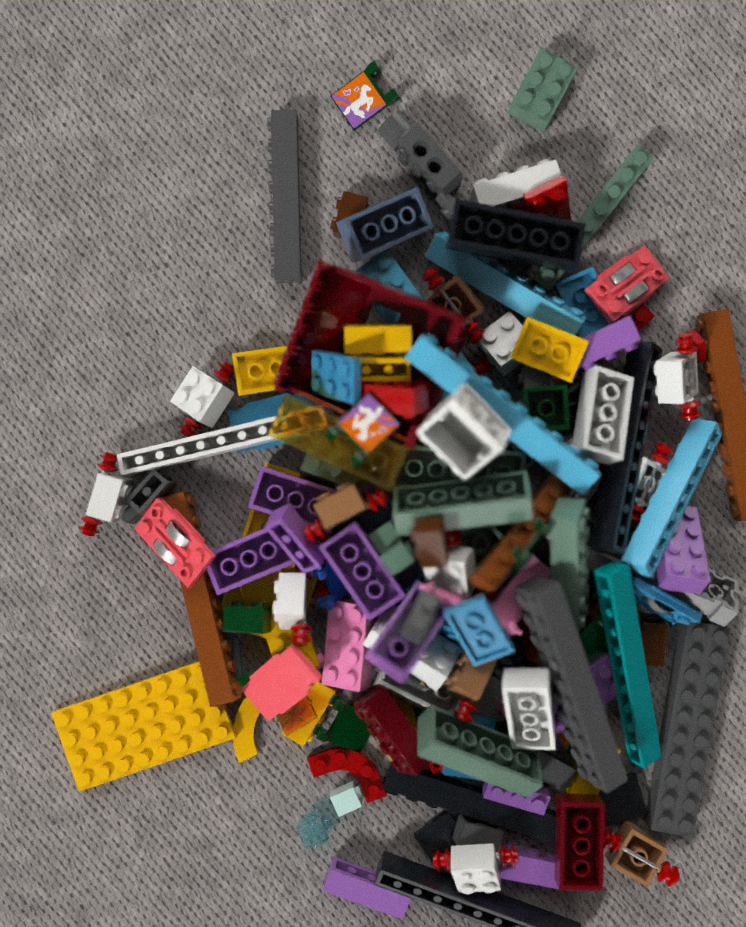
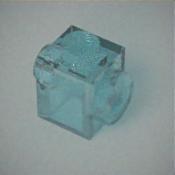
[297,811,331,848]

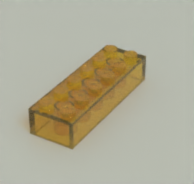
[268,394,411,491]

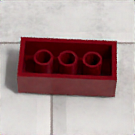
[352,686,432,775]
[554,793,605,891]

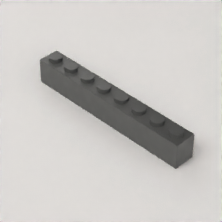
[267,110,302,284]

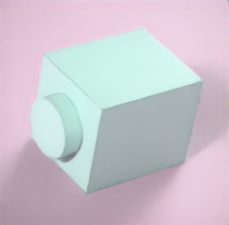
[330,780,364,817]

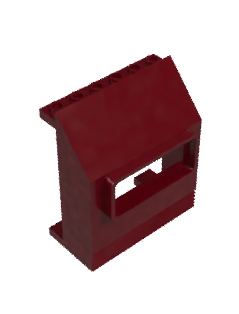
[274,259,474,450]

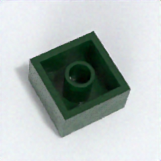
[519,385,570,431]

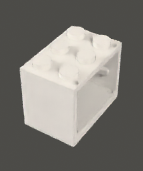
[416,381,512,481]

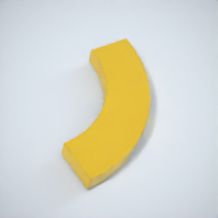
[233,696,260,763]

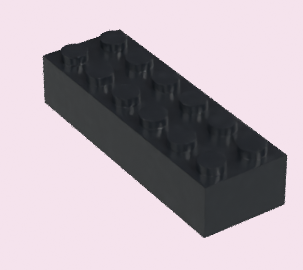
[445,199,586,272]

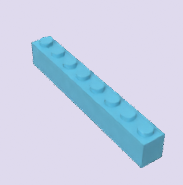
[424,231,586,336]
[621,419,722,578]

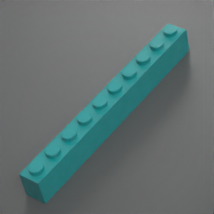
[594,561,662,768]

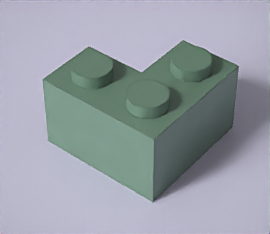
[368,519,415,576]

